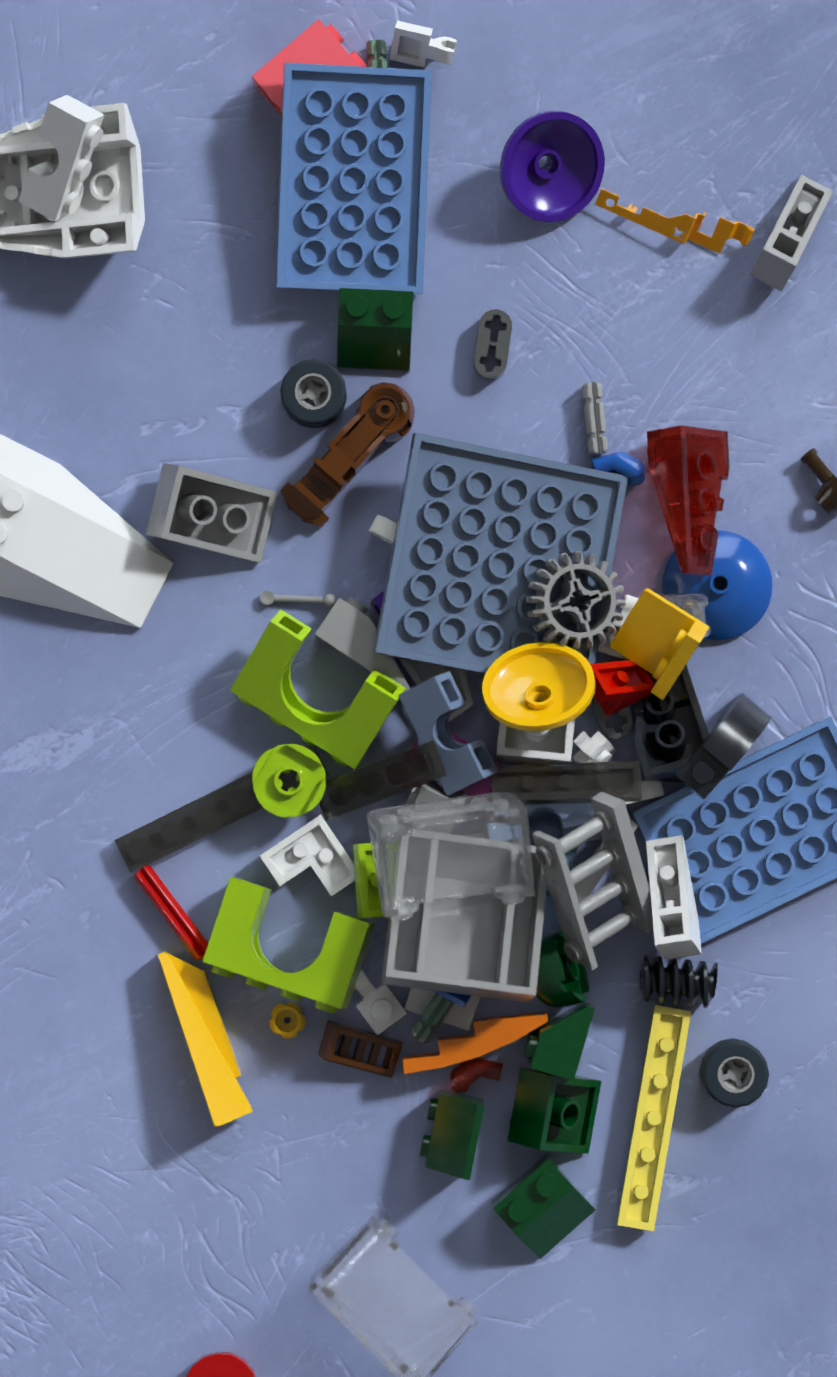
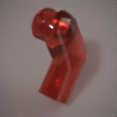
[450,1057,503,1093]

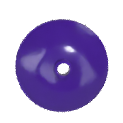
[500,111,605,222]

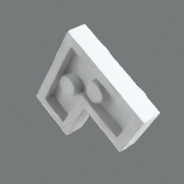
[260,815,355,896]

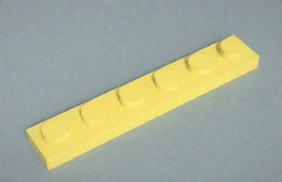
[616,1004,692,1231]

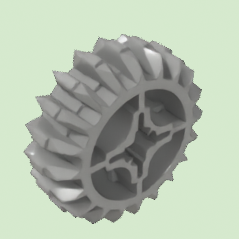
[526,551,626,651]

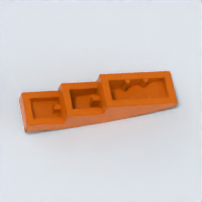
[403,1011,548,1074]

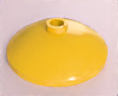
[482,642,595,731]

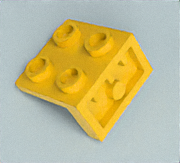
[610,588,709,700]

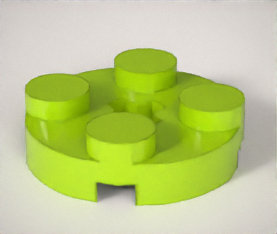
[252,744,326,817]

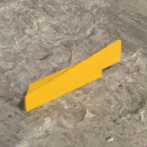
[158,951,253,1127]

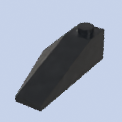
[634,665,709,783]

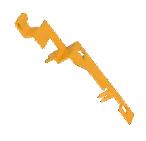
[595,188,755,254]

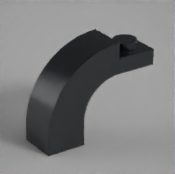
[675,693,771,800]

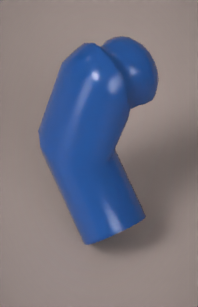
[591,452,645,486]

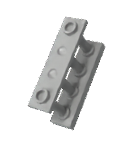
[532,792,654,970]

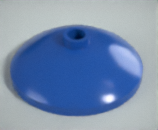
[662,530,772,640]

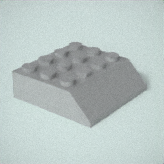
[381,828,547,1003]

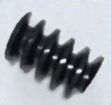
[639,955,718,1008]

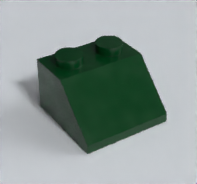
[337,288,413,371]
[523,1002,595,1081]
[507,1068,602,1154]
[420,1090,484,1180]
[491,1153,596,1259]

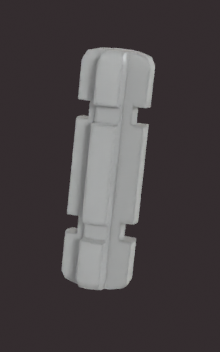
[582,382,608,455]

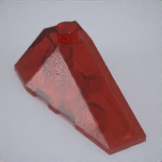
[647,425,730,576]

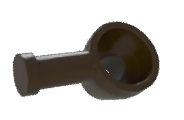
[800,448,837,515]

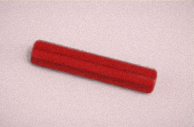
[134,865,208,961]

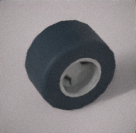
[280,359,347,429]
[700,1038,769,1108]

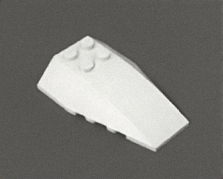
[0,103,145,259]
[0,434,174,628]

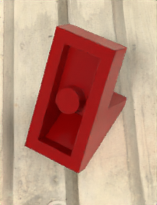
[590,660,655,716]

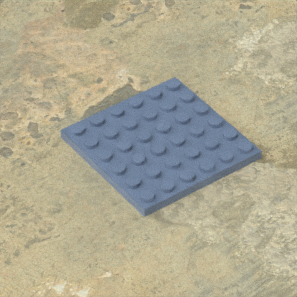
[373,433,628,674]

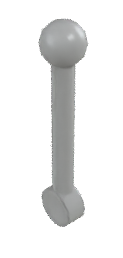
[260,591,337,608]

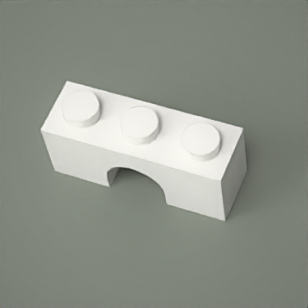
[18,95,104,221]

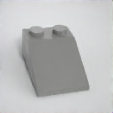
[145,463,278,563]

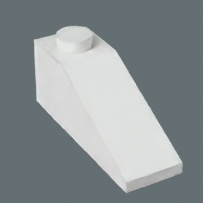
[646,835,702,960]

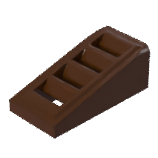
[318,1020,403,1078]

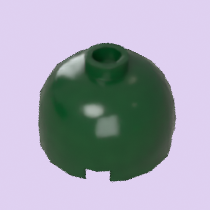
[535,931,589,1007]

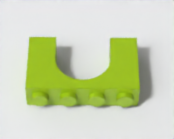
[230,609,406,769]
[202,877,375,1014]

